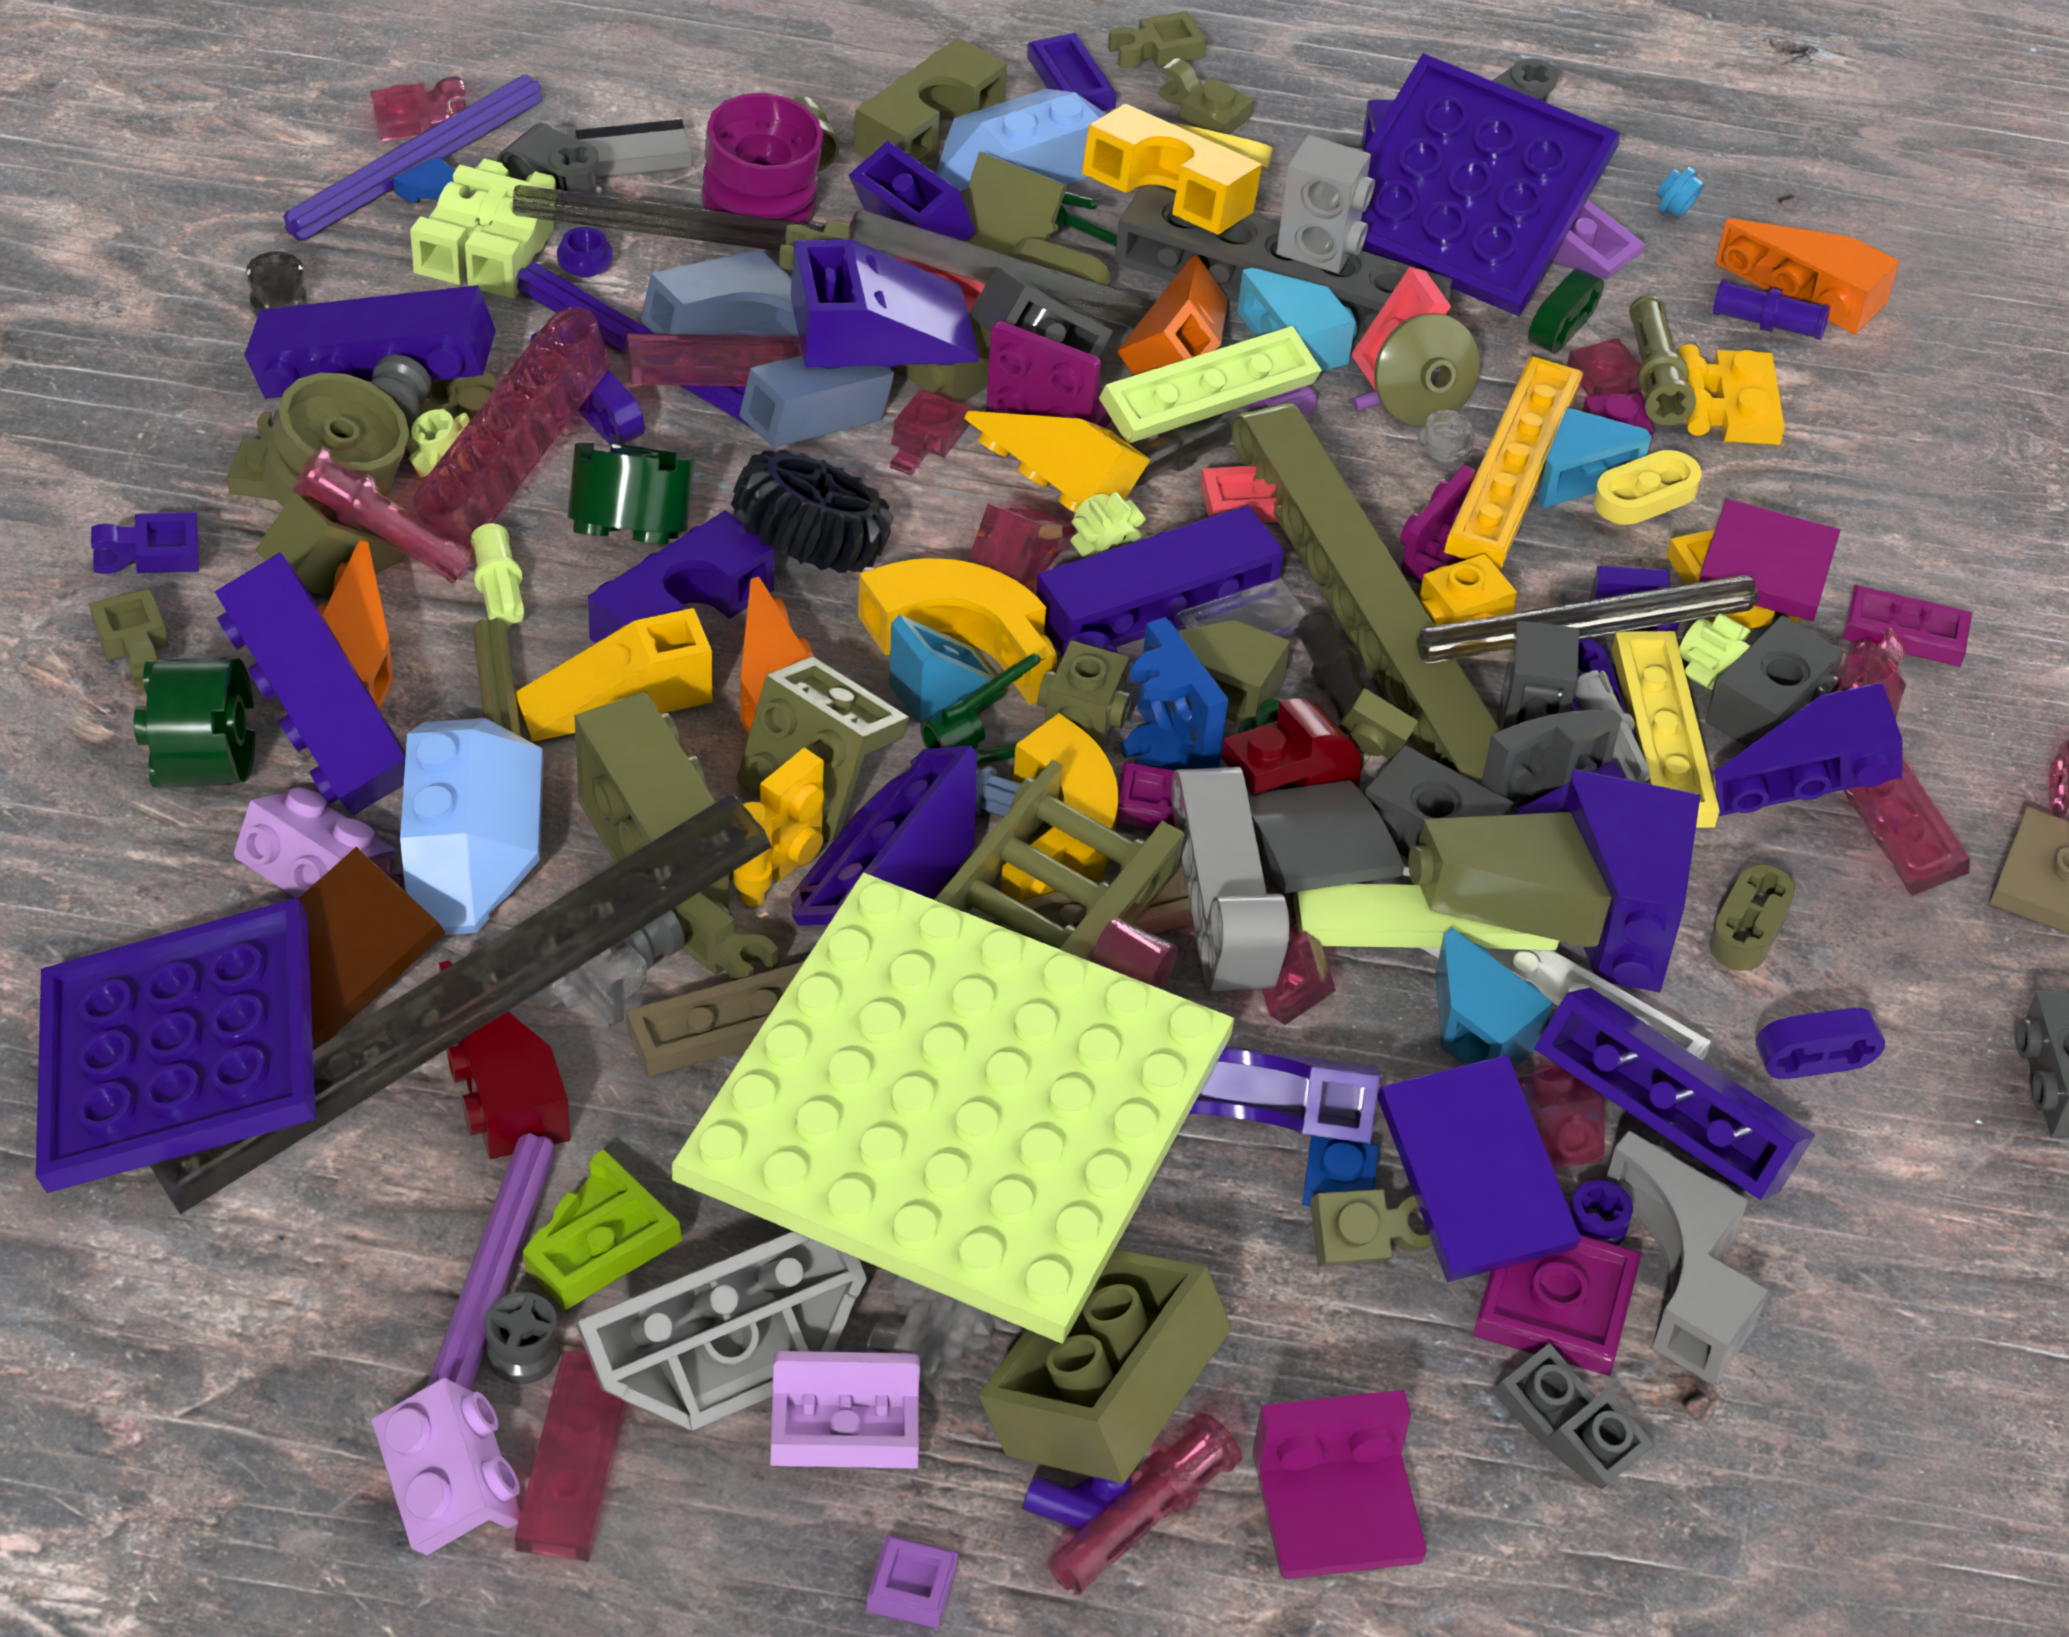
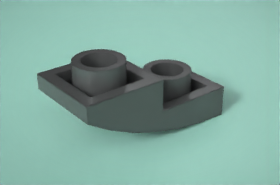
[1492,1343,1655,1489]

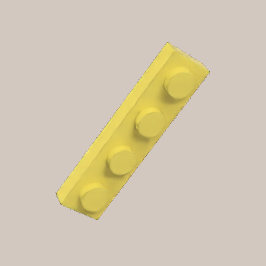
[1611,631,1720,828]

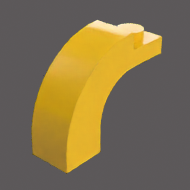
[858,558,1057,705]
[1000,713,1118,902]

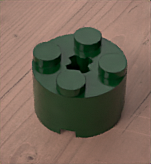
[567,443,695,544]
[134,657,255,788]

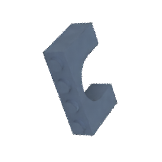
[641,249,894,448]

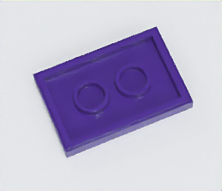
[1377,1055,1581,1283]

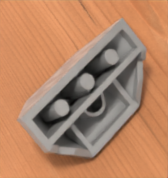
[575,1231,867,1432]

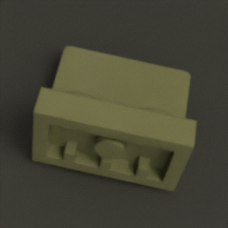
[737,656,909,841]

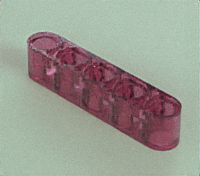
[413,307,610,555]

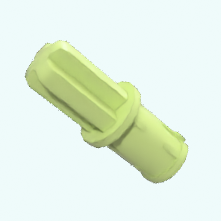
[470,523,525,630]

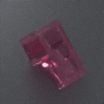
[967,504,1077,593]

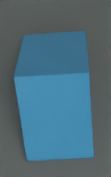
[1538,408,1652,508]
[889,614,996,724]

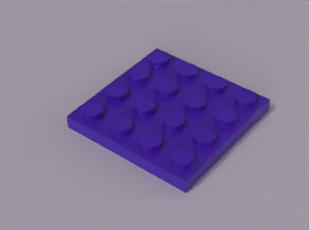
[1361,53,1620,316]
[36,897,316,1193]

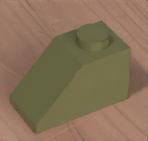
[256,491,408,597]
[1178,619,1290,725]

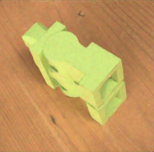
[410,159,556,299]

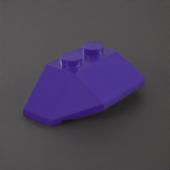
[791,746,977,928]

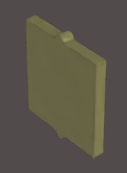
[960,152,1068,269]

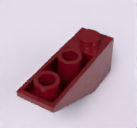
[430,960,570,1159]

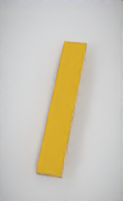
[1444,356,1584,570]

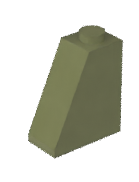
[1408,812,1612,947]

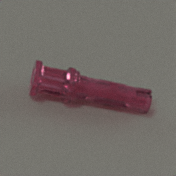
[292,445,473,583]
[1047,1413,1242,1595]

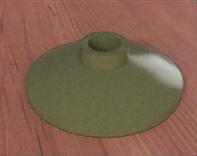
[1374,313,1480,426]

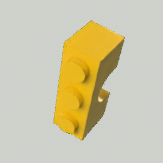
[1082,104,1262,235]

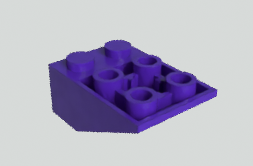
[791,239,979,369]

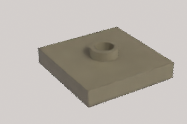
[1990,806,2069,933]

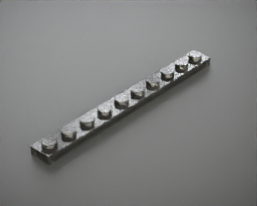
[150,793,771,1215]

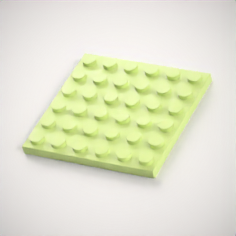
[672,872,1234,1344]

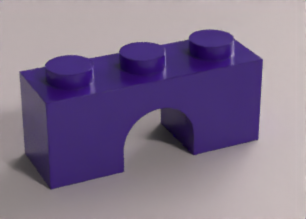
[588,510,774,644]

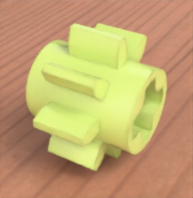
[406,408,483,483]
[1070,492,1146,558]
[1679,613,1751,692]

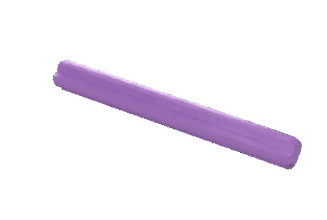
[426,1133,555,1390]

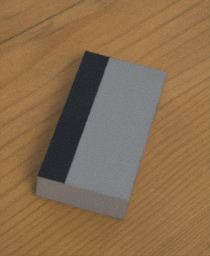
[575,119,692,178]

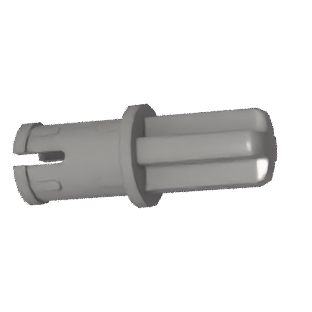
[1574,670,1650,783]

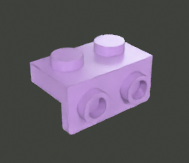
[234,788,396,898]
[770,1351,920,1468]
[371,1377,522,1555]

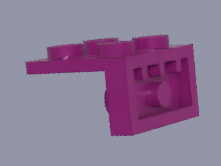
[986,321,1112,428]
[1252,1390,1427,1579]

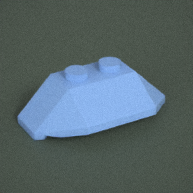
[935,89,1106,193]
[400,718,544,935]

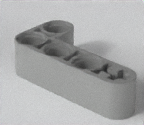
[1171,767,1289,992]

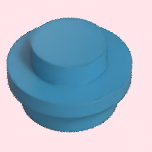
[1656,166,1705,219]

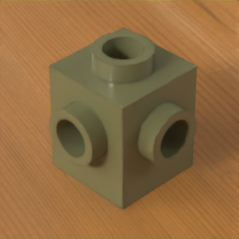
[1038,641,1132,750]

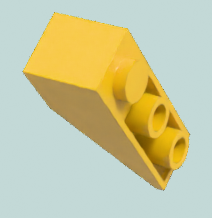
[964,411,1150,513]
[515,608,712,742]

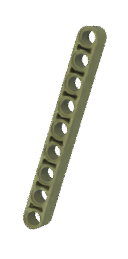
[1232,402,1501,785]

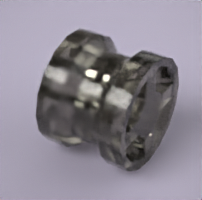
[246,251,307,317]

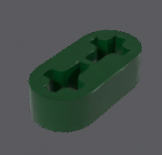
[1528,268,1604,354]

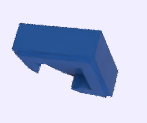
[393,156,455,204]

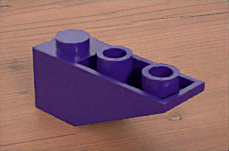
[1713,682,1903,816]

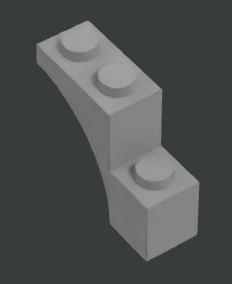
[1605,1131,1768,1385]

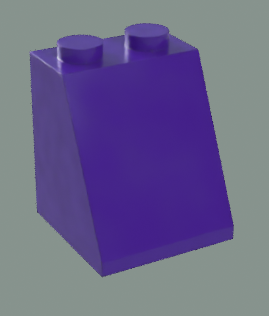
[1562,769,1701,993]

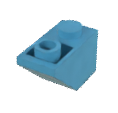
[1435,928,1553,1068]

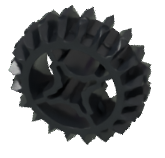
[731,450,894,573]

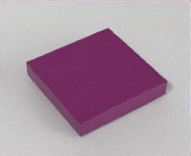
[1697,498,1841,622]
[1473,1234,1642,1376]

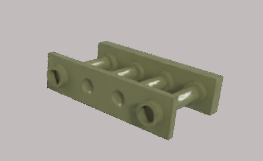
[935,760,1184,966]

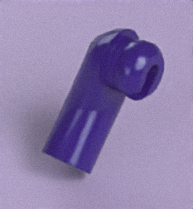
[1021,1474,1132,1530]

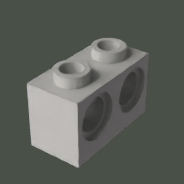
[1276,134,1375,274]

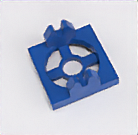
[1122,617,1228,771]

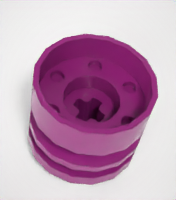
[701,93,823,241]

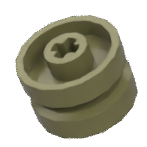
[260,373,410,517]

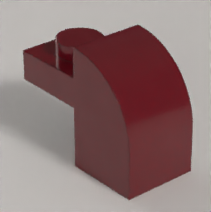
[1221,699,1361,795]

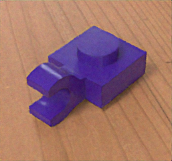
[91,512,199,574]

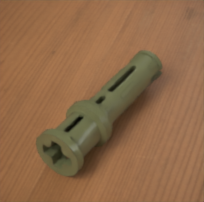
[1629,295,1696,426]

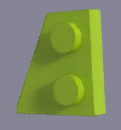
[522,1149,682,1311]

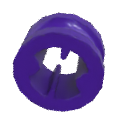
[1569,1180,1634,1245]

